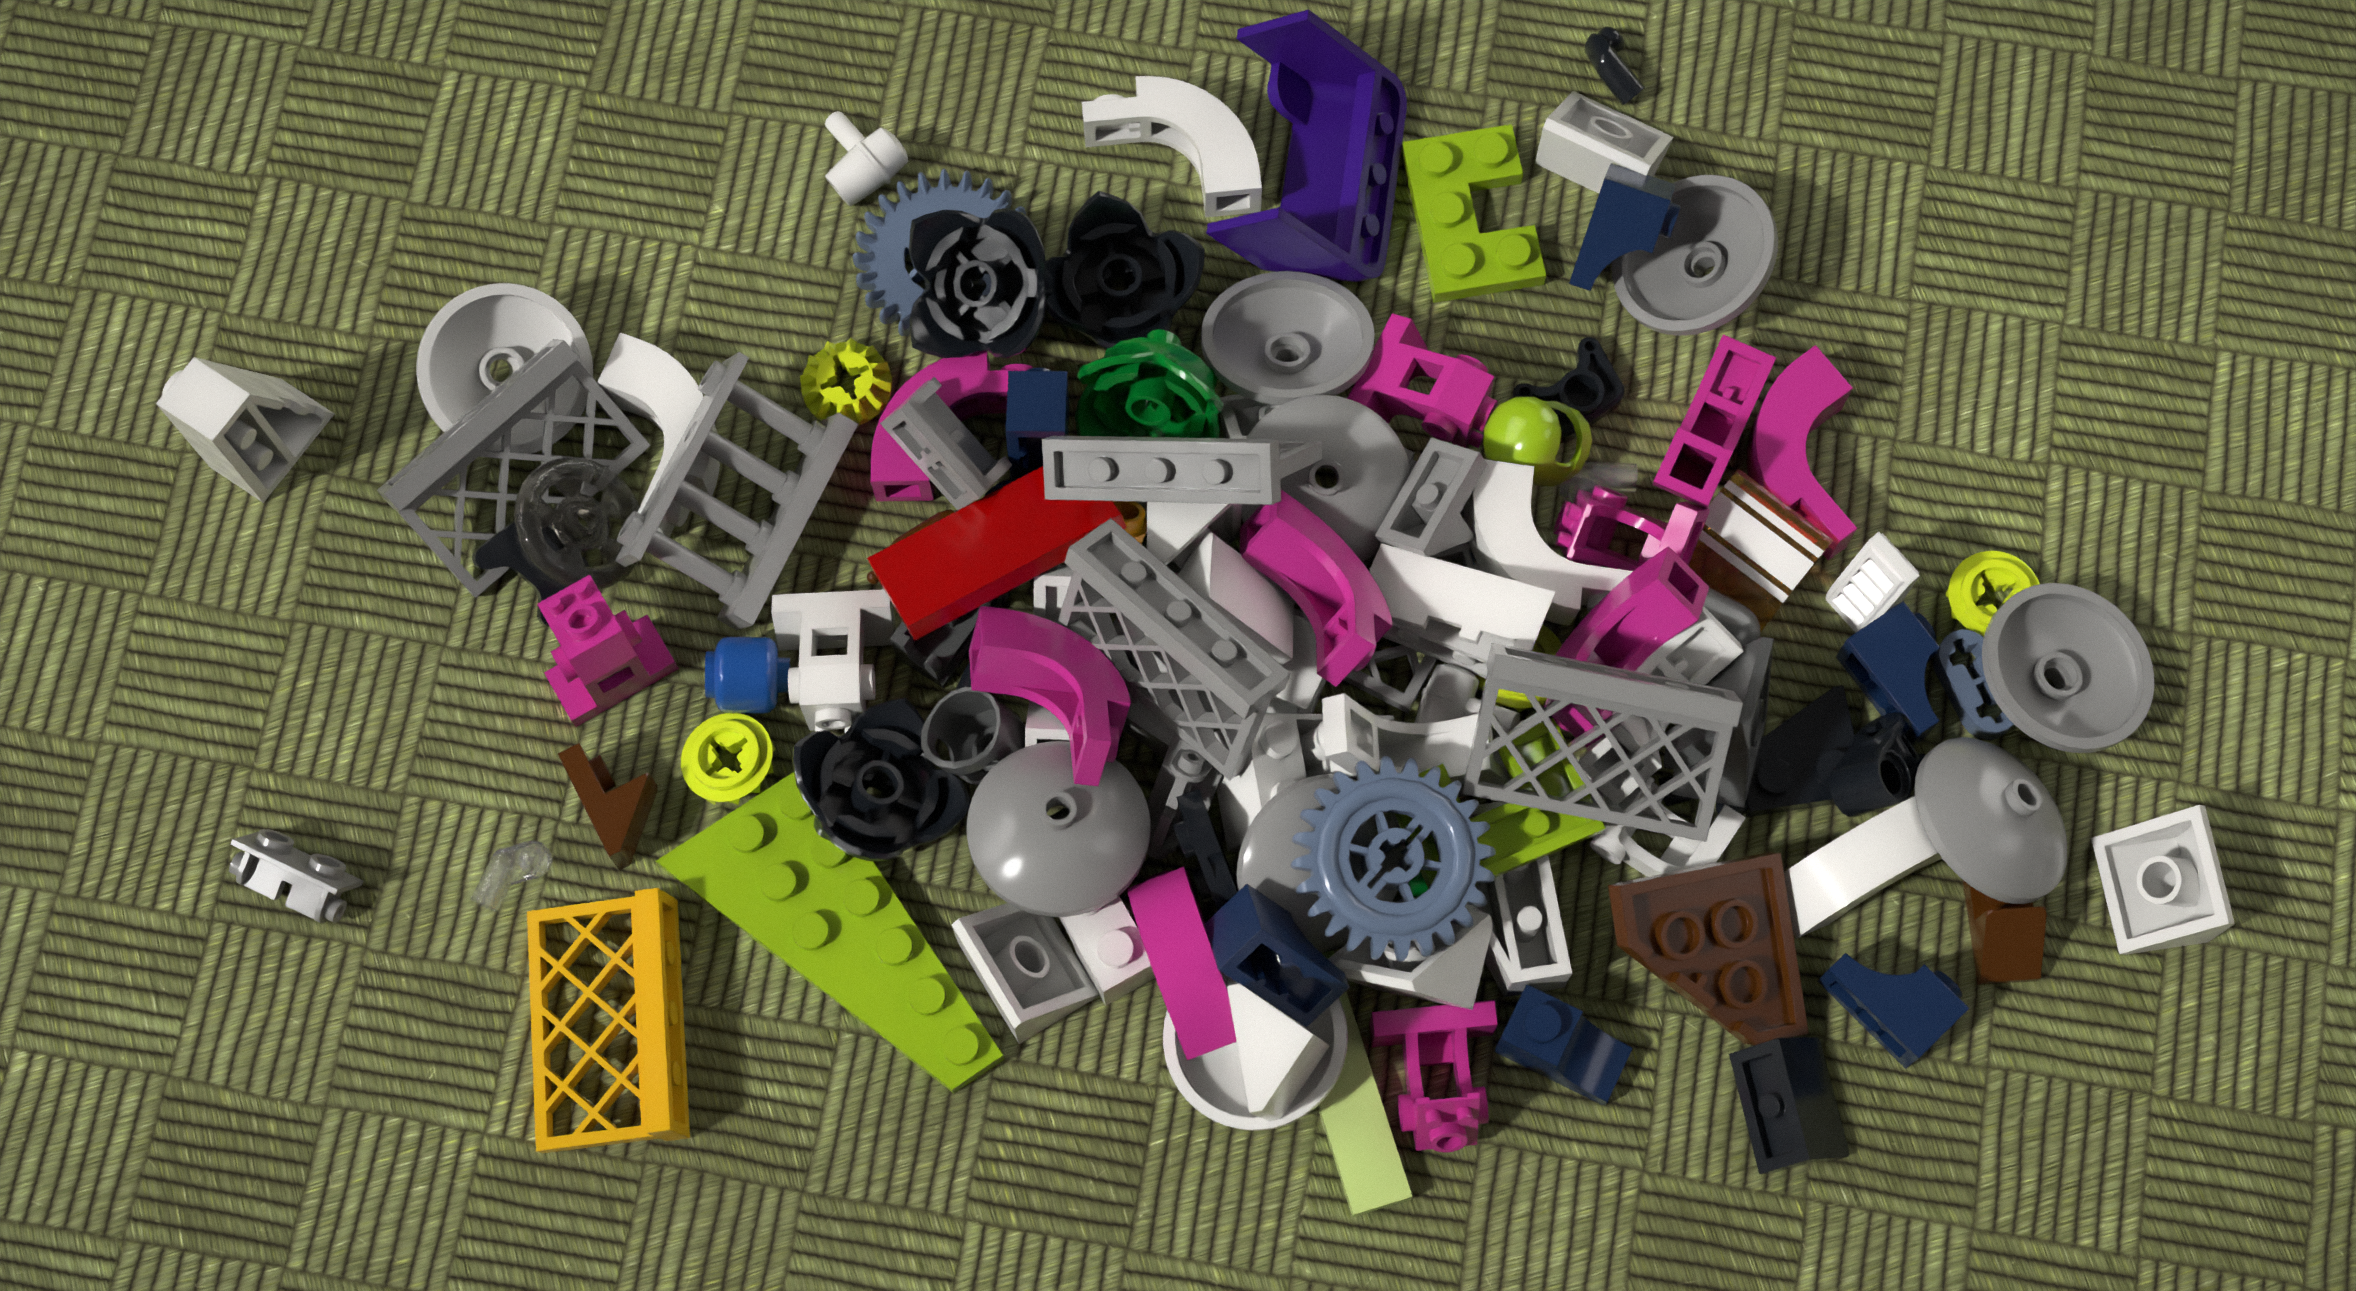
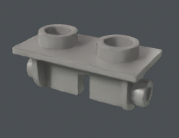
[1147,733,1223,859]
[229,829,363,923]

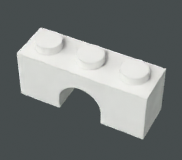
[1050,808,1155,1006]

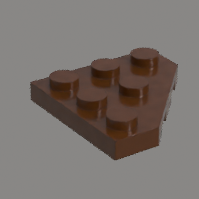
[1608,852,1809,1045]

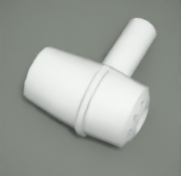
[825,111,908,207]
[1415,664,1520,729]

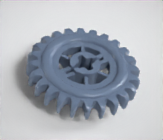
[853,168,1026,336]
[1290,756,1496,962]

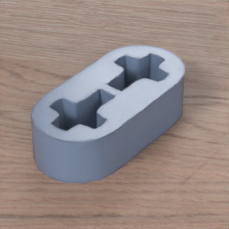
[1933,629,2014,740]

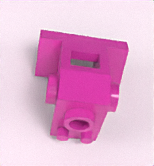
[1347,314,1498,448]
[1553,485,1711,571]
[537,574,679,727]
[1369,1000,1498,1152]

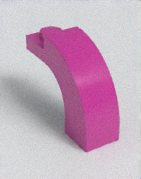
[1653,335,1776,509]
[1746,345,1857,561]
[871,350,1033,502]
[1240,490,1393,687]
[1544,546,1709,748]
[969,606,1131,786]
[1127,867,1237,1060]

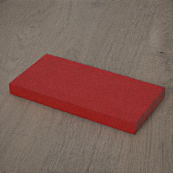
[867,466,1127,641]

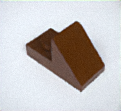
[558,743,658,871]
[1962,879,2047,985]

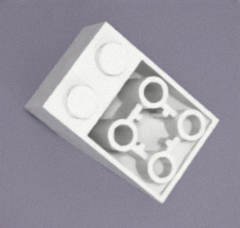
[1214,713,1394,852]

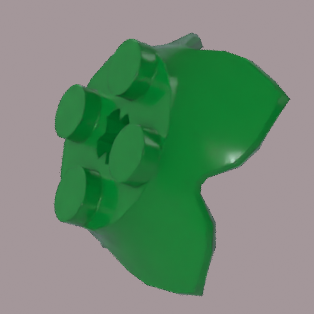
[1075,329,1224,438]

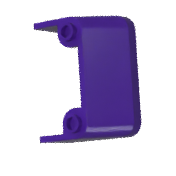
[1206,9,1407,282]

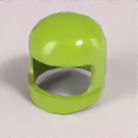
[1483,397,1592,487]

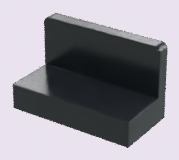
[1729,1037,1849,1174]

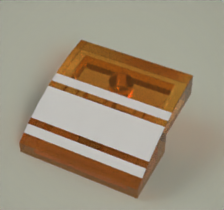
[1688,469,1833,635]

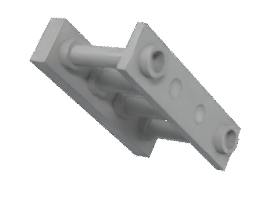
[615,352,858,630]

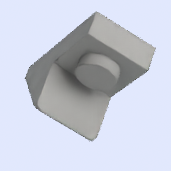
[1375,438,1488,557]

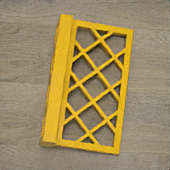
[527,888,690,1153]

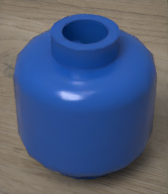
[705,637,790,713]

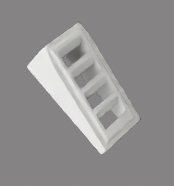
[1826,532,1920,633]

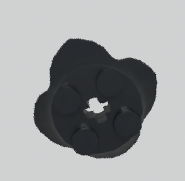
[1045,191,1205,349]
[909,208,1054,358]
[792,698,971,861]

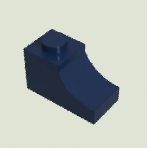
[1569,163,1681,291]
[1006,368,1069,482]
[1835,601,1940,746]
[1204,884,1350,1028]
[1817,953,1969,1069]
[1494,984,1633,1106]

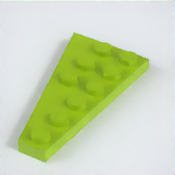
[655,772,1005,1093]

